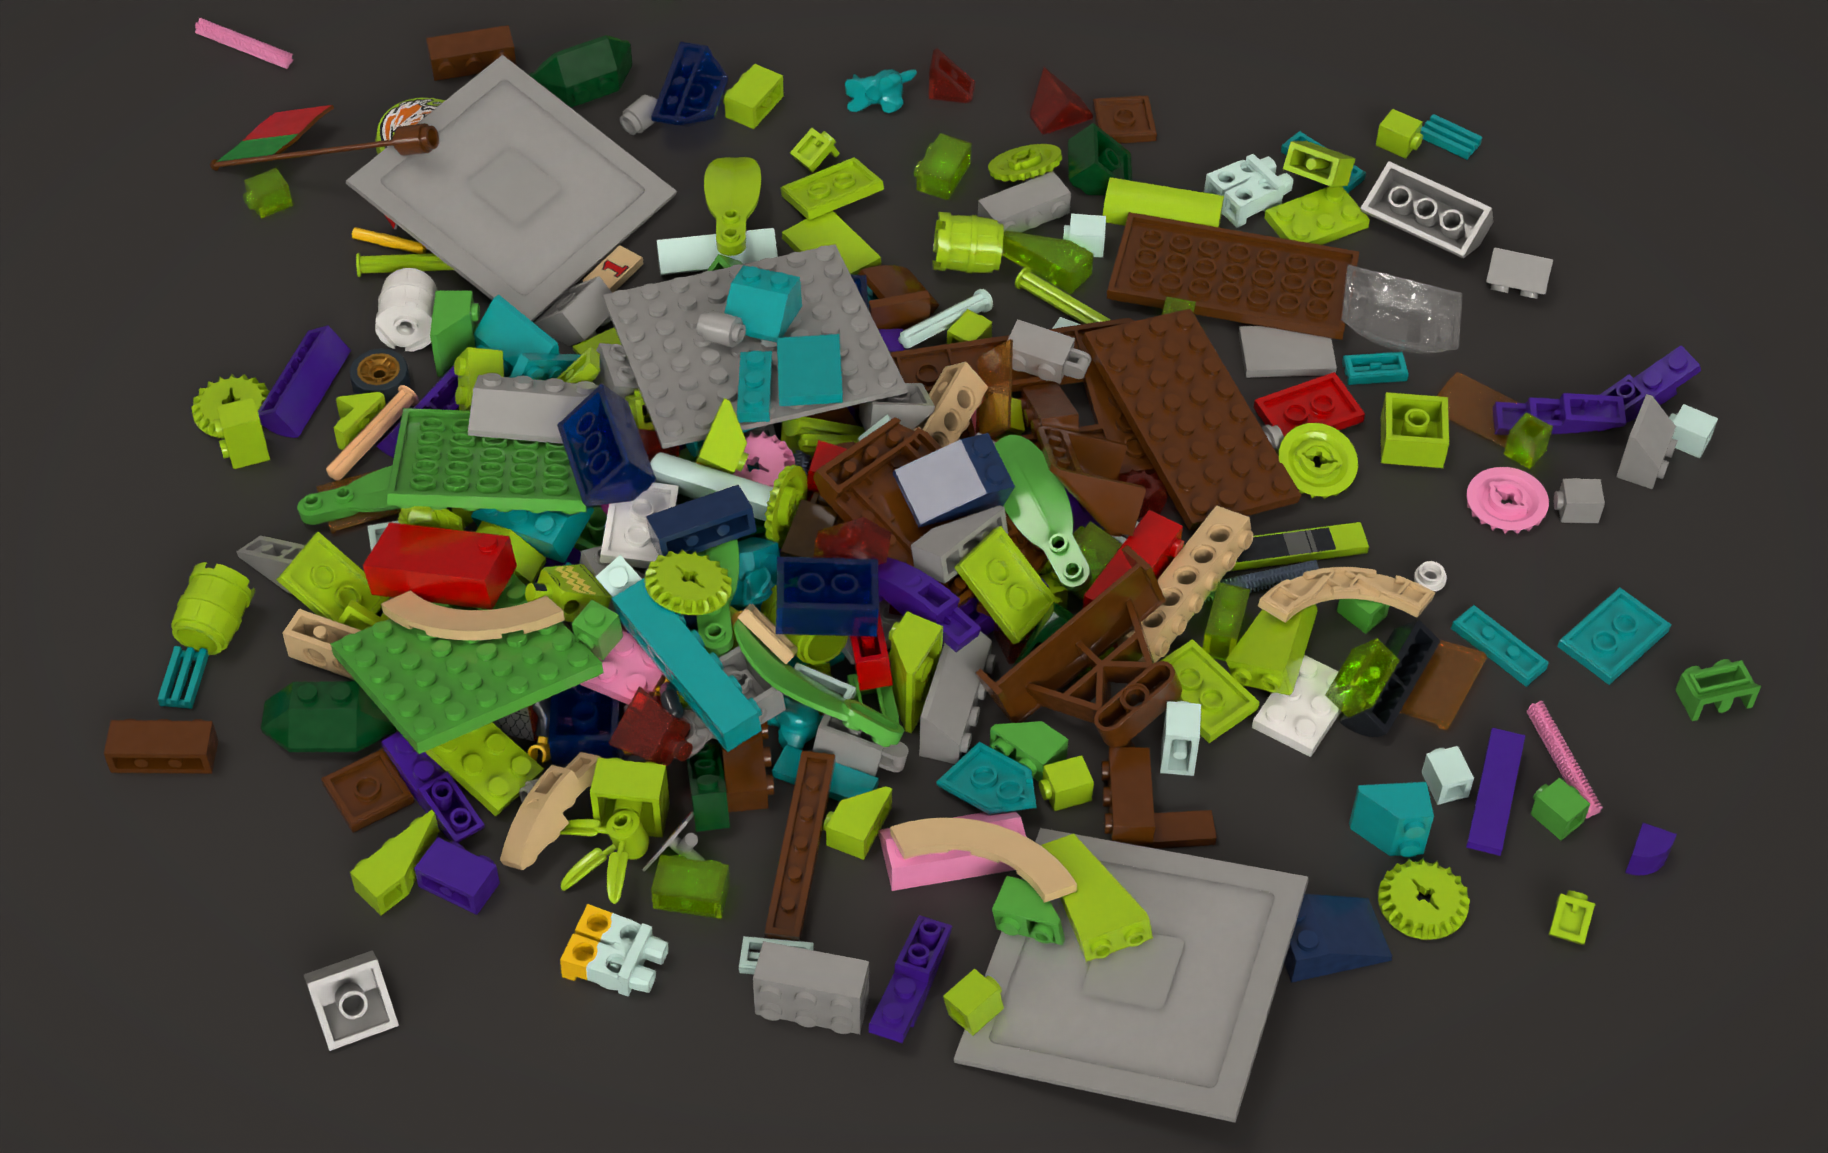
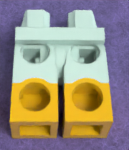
[560,904,668,996]

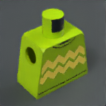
[525,564,612,622]

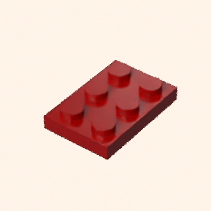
[1253,372,1365,437]

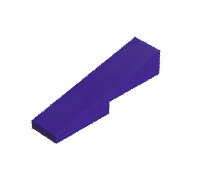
[1466,728,1525,856]

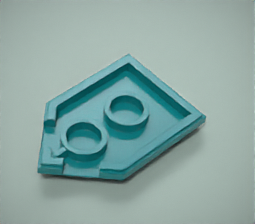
[936,742,1037,814]

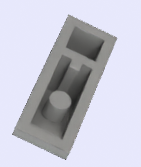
[911,505,1008,584]
[236,535,305,594]

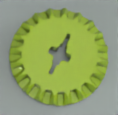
[988,144,1062,182]
[191,374,270,438]
[1278,423,1358,499]
[764,465,808,549]
[644,549,732,615]
[1378,858,1470,940]

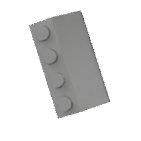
[1360,161,1494,259]
[468,373,603,446]
[919,631,996,764]

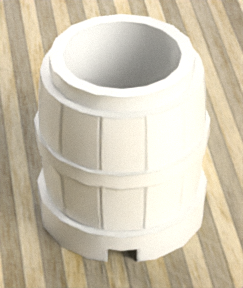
[375,268,437,352]

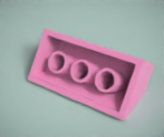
[878,811,1026,891]

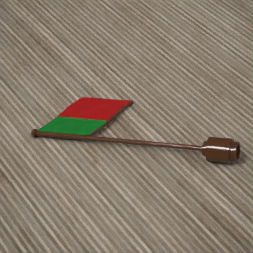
[210,105,439,171]

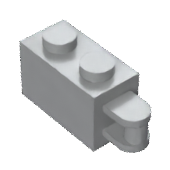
[1003,319,1092,384]
[812,714,909,777]

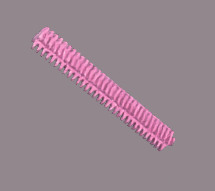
[195,18,293,69]
[1526,701,1603,819]

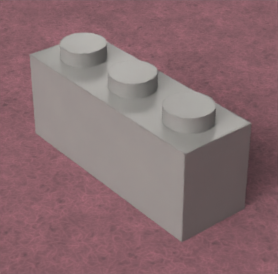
[978,171,1071,239]

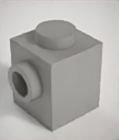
[1553,478,1605,523]

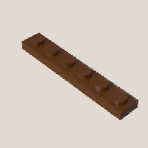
[764,751,836,941]

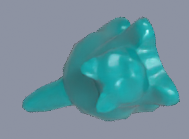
[845,69,917,113]
[767,695,823,750]

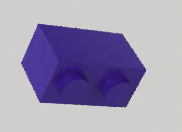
[414,837,500,915]

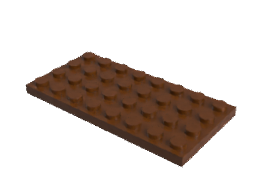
[1107,212,1360,340]
[1082,308,1301,531]

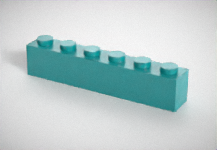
[612,578,762,752]

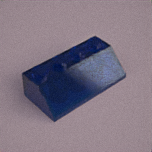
[557,383,656,507]

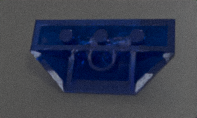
[651,42,728,127]

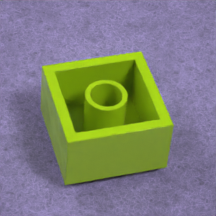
[1381,392,1449,468]
[590,758,670,837]

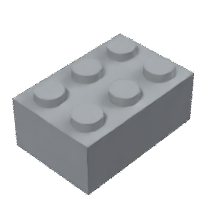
[753,941,869,1034]

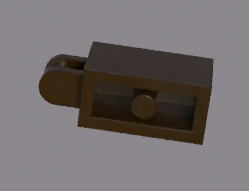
[781,491,842,579]

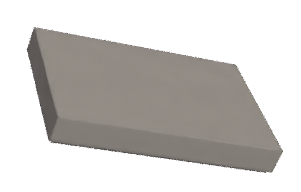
[1238,326,1337,378]

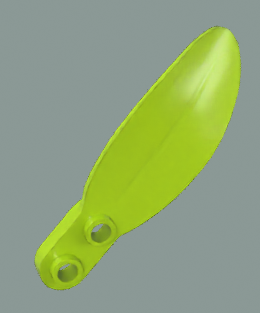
[704,157,761,256]

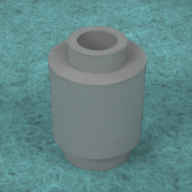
[620,95,662,135]
[697,310,746,348]

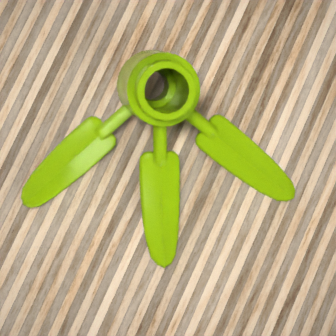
[560,810,649,904]

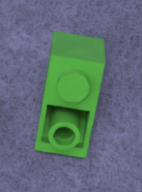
[989,721,1069,782]
[992,876,1065,945]

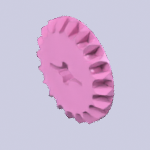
[733,431,795,487]
[1466,467,1549,534]

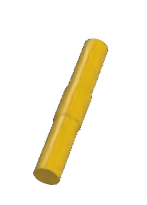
[352,227,427,254]

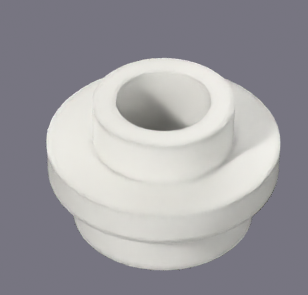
[1414,561,1447,592]

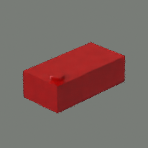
[1083,510,1184,651]
[363,522,517,610]

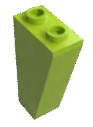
[1226,604,1318,696]
[1041,833,1153,962]

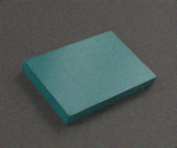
[777,334,843,406]
[1557,587,1672,685]

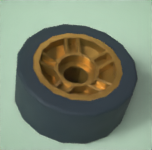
[350,348,410,404]

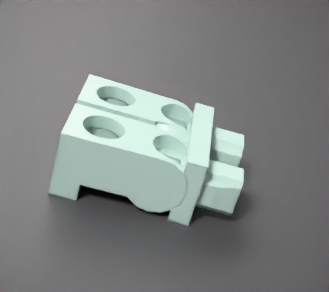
[1204,154,1293,228]

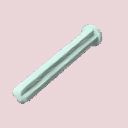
[898,289,993,349]

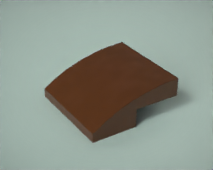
[858,265,940,314]

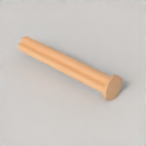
[326,385,419,481]

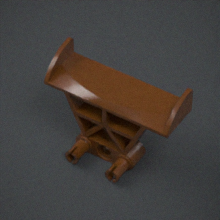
[975,545,1184,747]

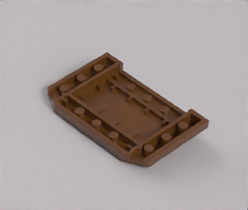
[813,417,1026,608]

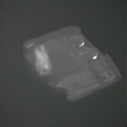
[1341,265,1463,354]

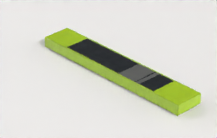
[1183,522,1369,572]

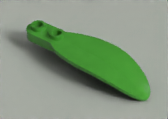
[995,435,1092,591]
[297,466,400,525]
[683,539,740,656]
[734,619,904,747]

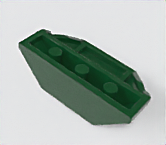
[529,35,632,108]
[261,681,396,752]

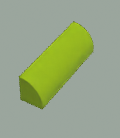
[1103,177,1224,227]

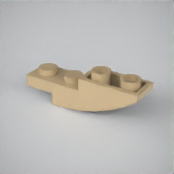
[500,752,602,870]

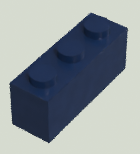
[646,484,757,556]

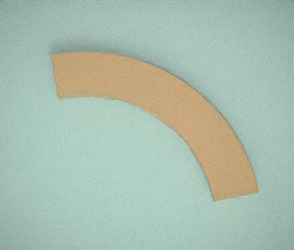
[1258,567,1435,623]
[381,590,565,640]
[890,818,1077,903]

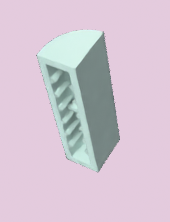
[657,228,778,275]
[648,452,773,521]

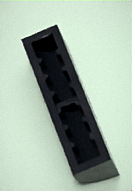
[1339,619,1440,737]

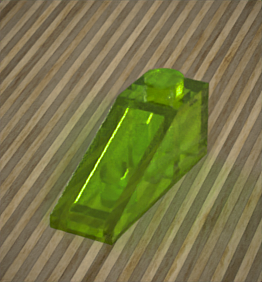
[1002,230,1094,294]

